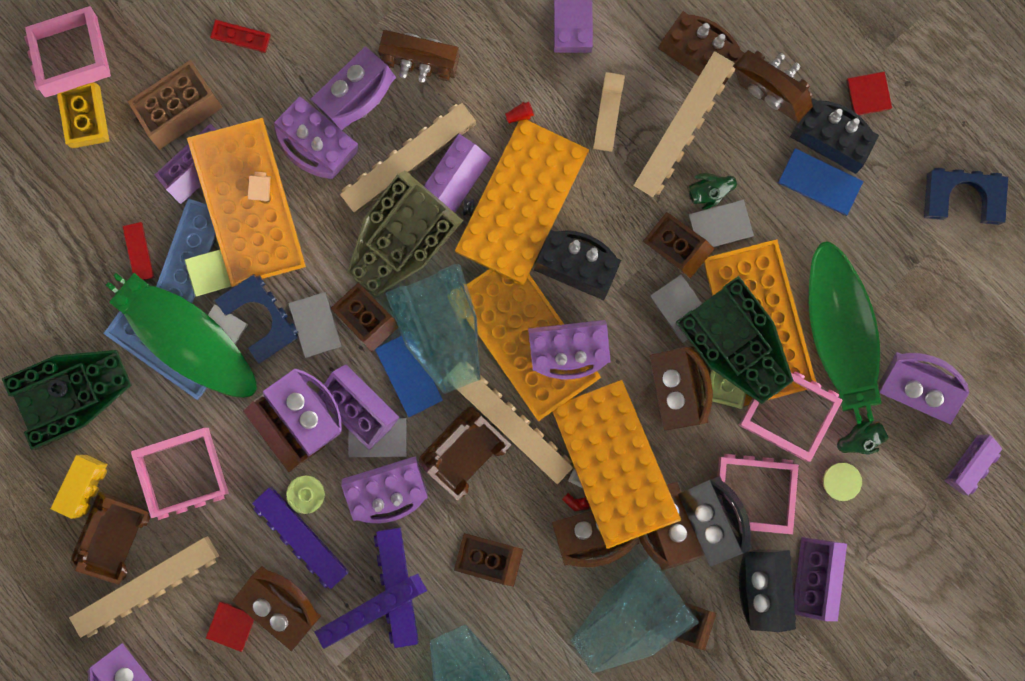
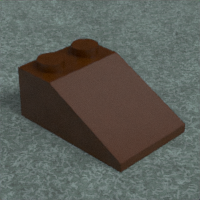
[643,212,715,279]
[330,283,400,352]
[454,533,524,587]
[645,593,717,650]

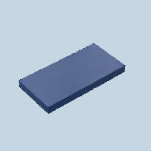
[778,148,864,216]
[375,332,443,417]

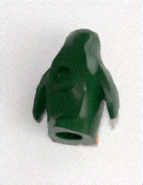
[687,173,737,210]
[837,419,889,455]

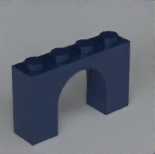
[924,168,1008,225]
[215,274,299,364]

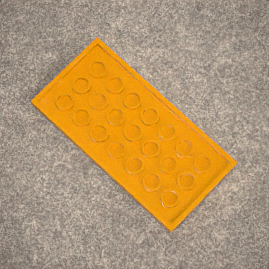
[187,118,306,287]
[455,120,589,285]
[704,239,816,406]
[451,269,601,421]
[553,380,681,549]

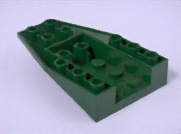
[676,276,794,404]
[2,350,132,450]

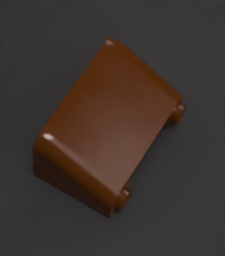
[418,407,511,501]
[70,492,150,585]

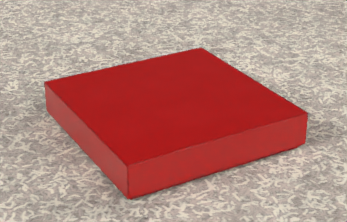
[846,71,892,115]
[206,601,255,652]

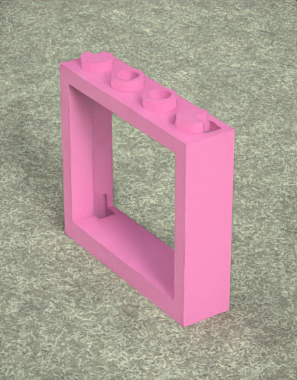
[24,6,111,98]
[739,371,843,462]
[131,428,229,520]
[717,454,799,534]

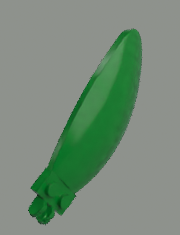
[809,241,882,424]
[106,273,257,398]

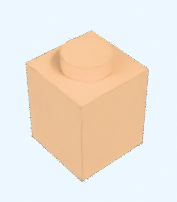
[248,172,271,201]

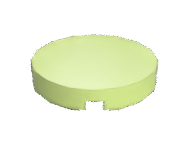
[823,463,862,501]
[286,475,325,514]

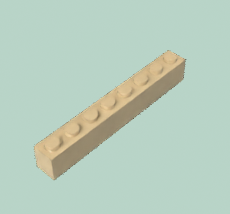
[634,51,736,197]
[340,103,476,215]
[445,362,573,485]
[69,536,219,638]

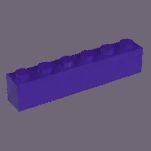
[252,487,350,589]
[374,527,419,648]
[314,574,427,649]

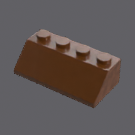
[243,395,325,472]

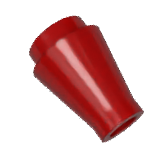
[505,101,534,124]

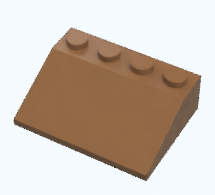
[128,60,223,150]

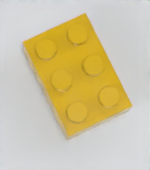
[57,82,110,149]
[50,455,108,519]

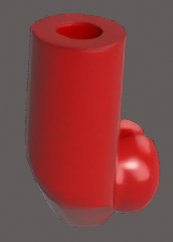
[562,493,590,511]

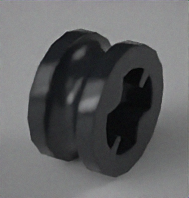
[463,198,474,216]
[48,380,68,398]

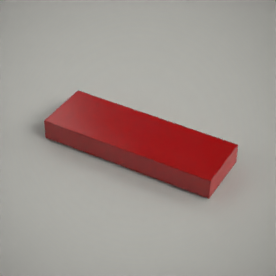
[210,19,271,53]
[122,222,155,280]

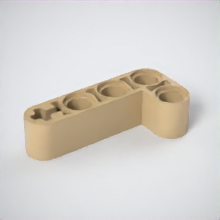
[593,72,625,152]

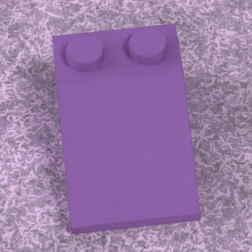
[554,0,593,53]

